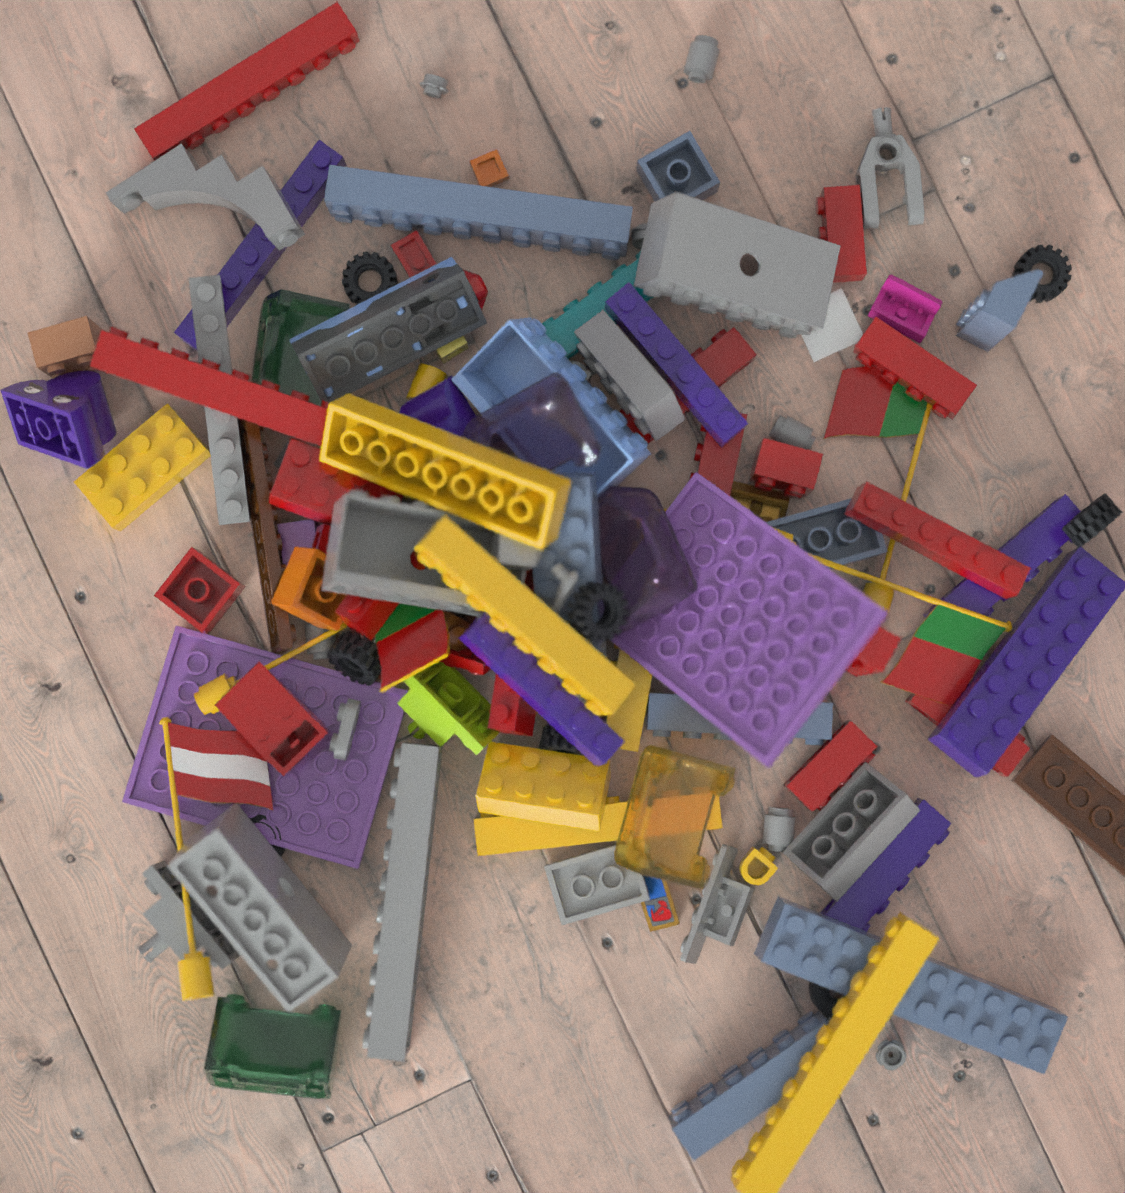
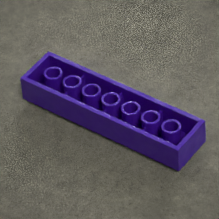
[928,547,1125,778]

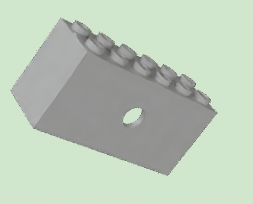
[634,192,840,338]
[322,490,526,616]
[168,803,352,1013]

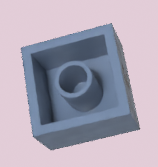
[636,131,720,202]

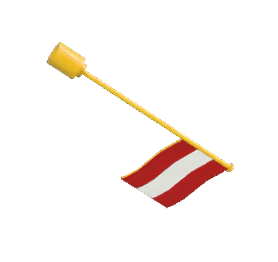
[159,717,274,1001]

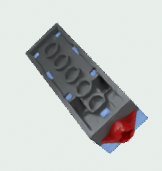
[289,257,488,403]

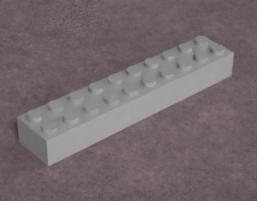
[362,742,443,1062]

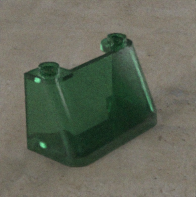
[251,289,350,405]
[204,994,342,1100]

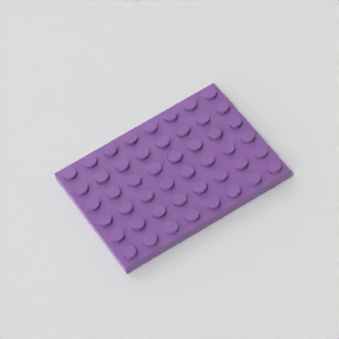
[610,472,889,768]
[122,626,408,869]

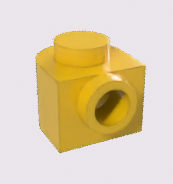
[739,846,778,885]

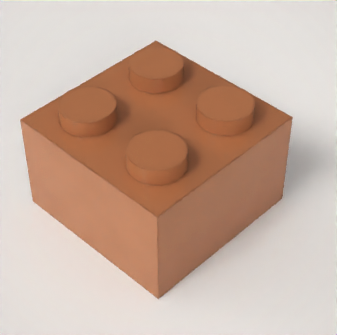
[27,316,102,378]

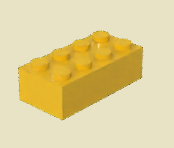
[74,403,210,532]
[476,742,611,831]

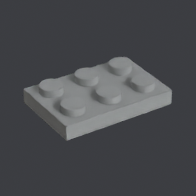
[544,839,650,925]

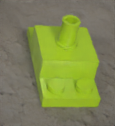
[397,661,501,755]

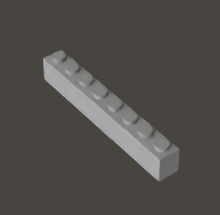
[188,275,250,525]

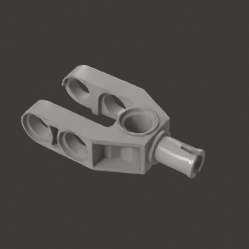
[856,107,924,230]

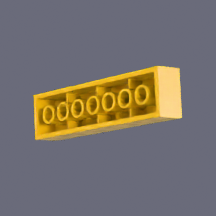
[319,393,572,550]

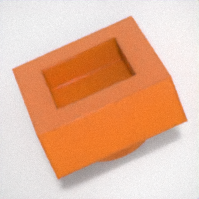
[469,149,509,187]

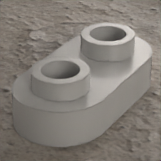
[329,698,361,761]

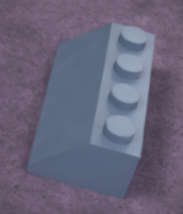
[956,269,1044,352]

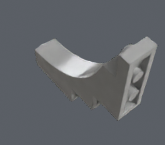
[106,144,305,251]

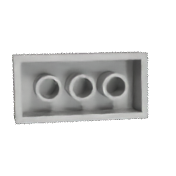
[574,310,685,441]
[783,762,920,902]

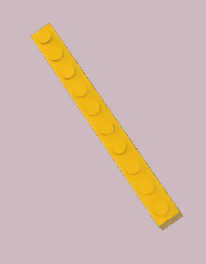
[730,912,939,1193]

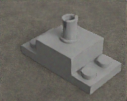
[138,861,241,970]

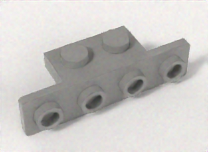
[680,844,755,964]

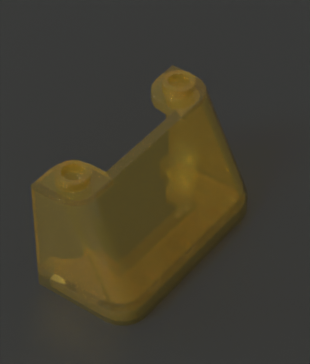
[614,745,736,890]

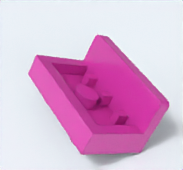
[867,274,943,344]

